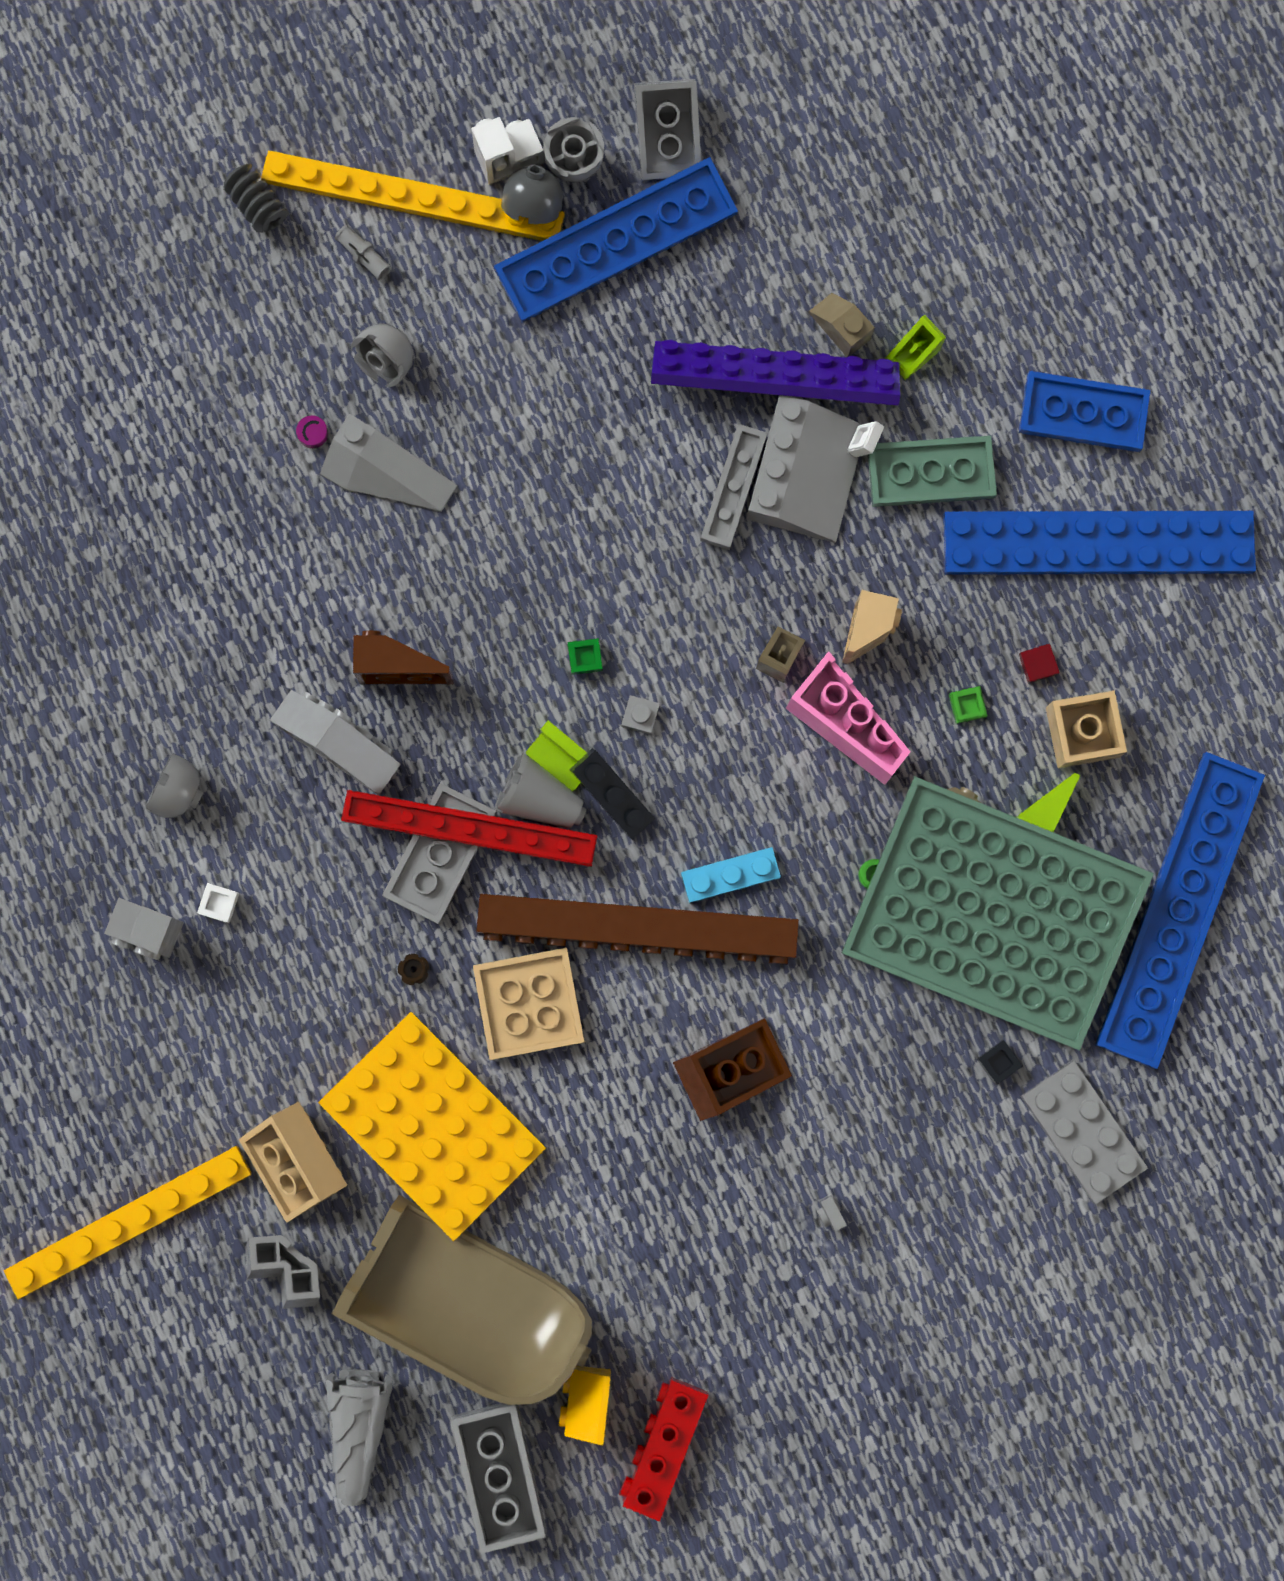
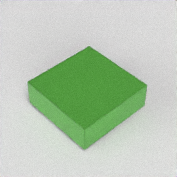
[949,686,988,724]

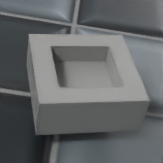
[621,695,660,735]
[816,1195,847,1232]

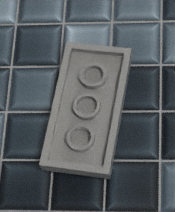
[382,783,497,925]
[1020,1061,1148,1204]

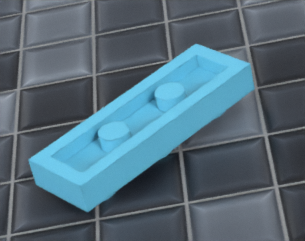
[681,847,781,904]

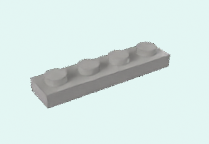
[700,424,767,550]

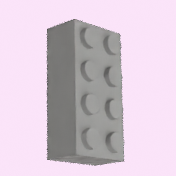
[450,1403,547,1554]

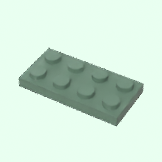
[868,435,997,507]

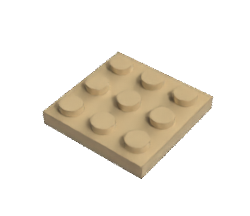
[473,948,585,1060]

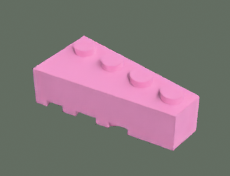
[786,651,910,785]

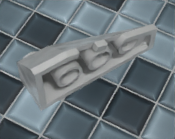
[320,414,458,512]

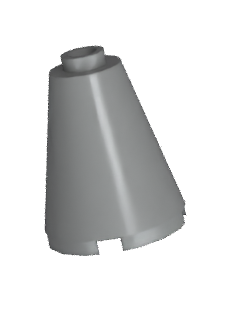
[494,754,586,829]

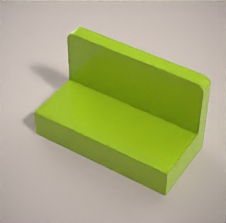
[526,720,587,792]

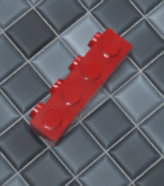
[619,1377,709,1522]

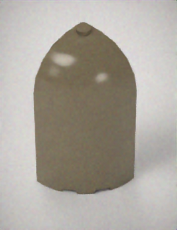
[332,1195,592,1405]

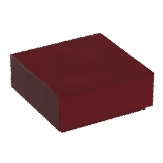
[1019,644,1060,684]

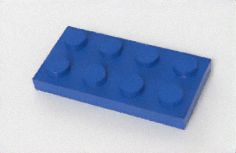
[1018,371,1151,452]

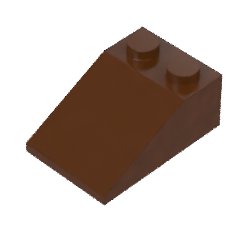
[353,630,454,685]
[673,1018,792,1121]

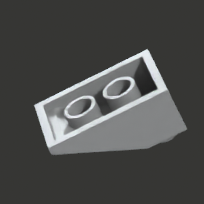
[634,79,701,180]

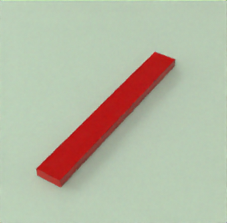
[341,790,598,867]

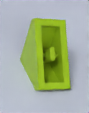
[885,315,946,380]

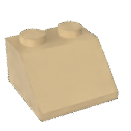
[842,590,902,664]

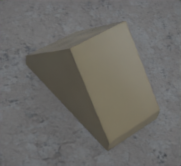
[756,627,805,683]

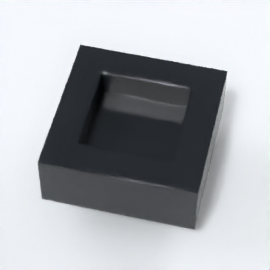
[977,1040,1023,1085]

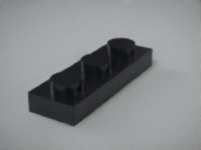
[569,748,655,840]

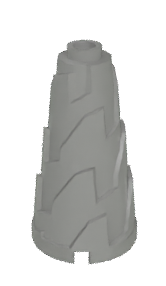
[326,1369,393,1506]

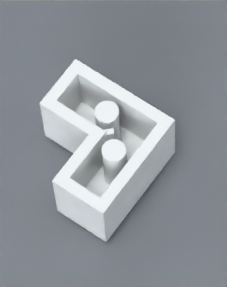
[471,117,545,185]

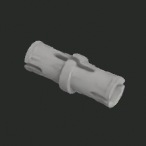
[335,224,392,281]

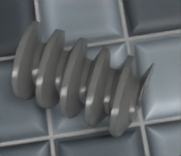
[223,164,289,233]

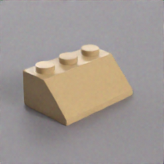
[239,1102,348,1223]

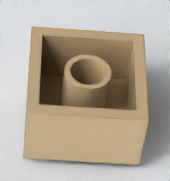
[1046,690,1127,768]

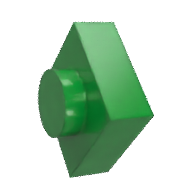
[568,638,603,675]

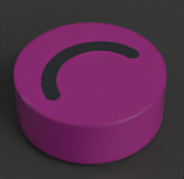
[296,415,328,448]

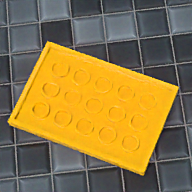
[318,1012,546,1241]

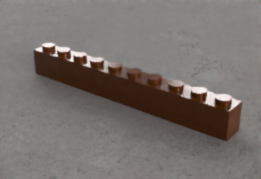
[476,894,799,965]

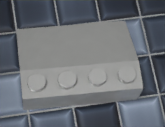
[746,395,862,543]

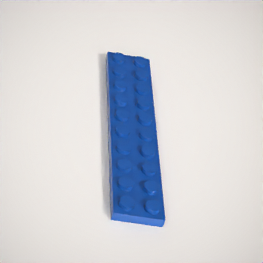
[943,511,1256,575]
[1095,752,1265,1069]

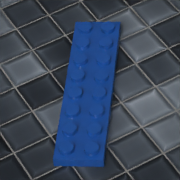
[494,157,738,323]

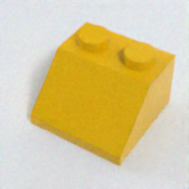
[559,1366,611,1445]

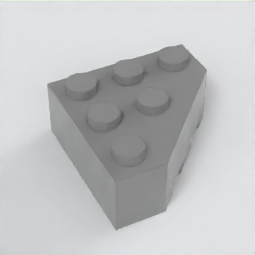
[270,690,401,795]

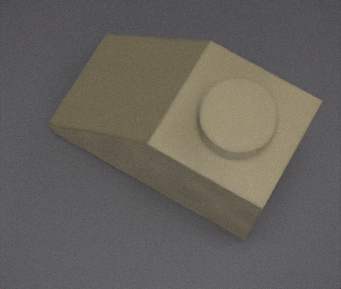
[808,293,875,357]

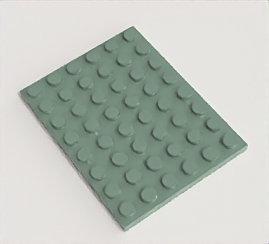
[842,776,1154,1051]

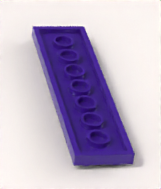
[651,340,900,406]

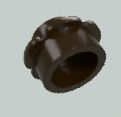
[398,954,429,985]

